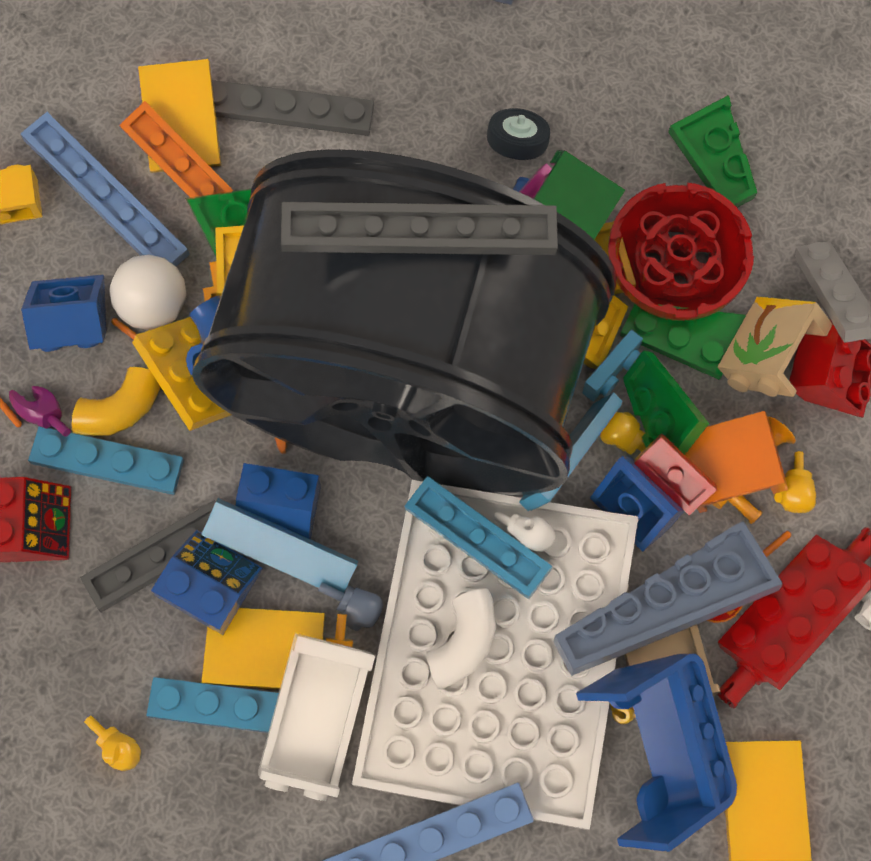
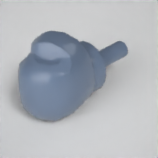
[318,582,383,631]

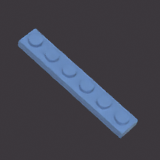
[20,112,190,266]
[322,782,534,861]

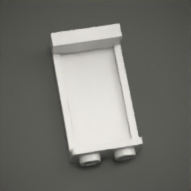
[258,633,375,801]

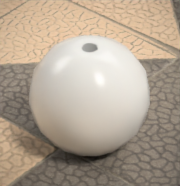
[109,255,187,330]

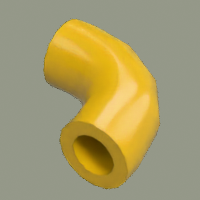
[71,367,161,436]

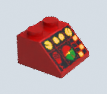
[0,477,71,562]

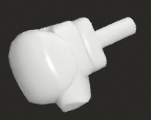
[494,511,555,552]

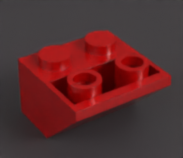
[789,319,871,418]

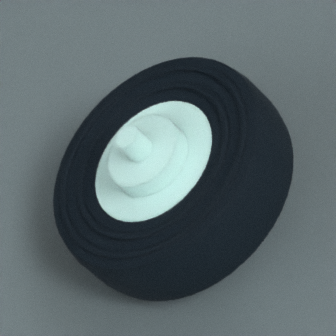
[487,108,550,160]

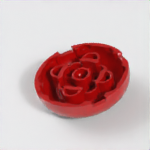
[608,182,754,321]

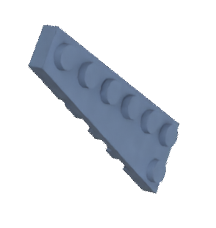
[553,521,783,676]

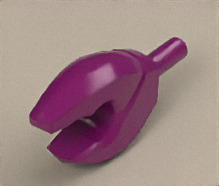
[9,386,71,437]

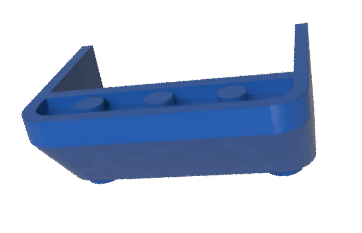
[576,654,737,852]

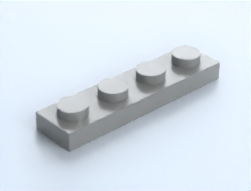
[795,241,871,343]

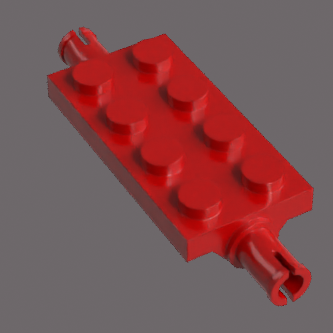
[717,527,871,709]

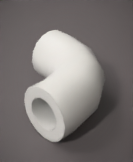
[426,589,496,690]

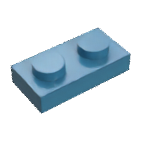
[582,329,643,402]

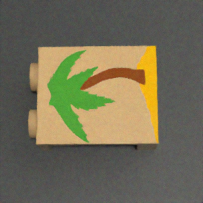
[718,297,833,397]

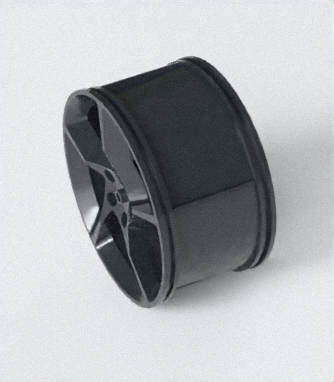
[192,149,617,495]

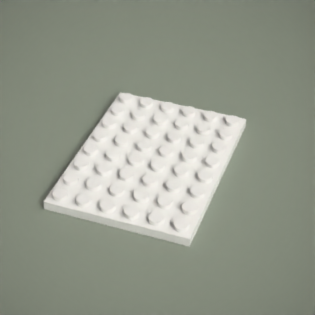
[352,480,638,830]

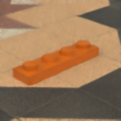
[119,101,233,198]

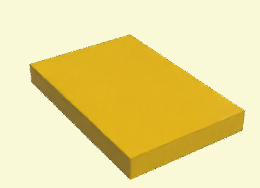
[138,59,221,173]
[201,608,325,689]
[725,740,812,861]

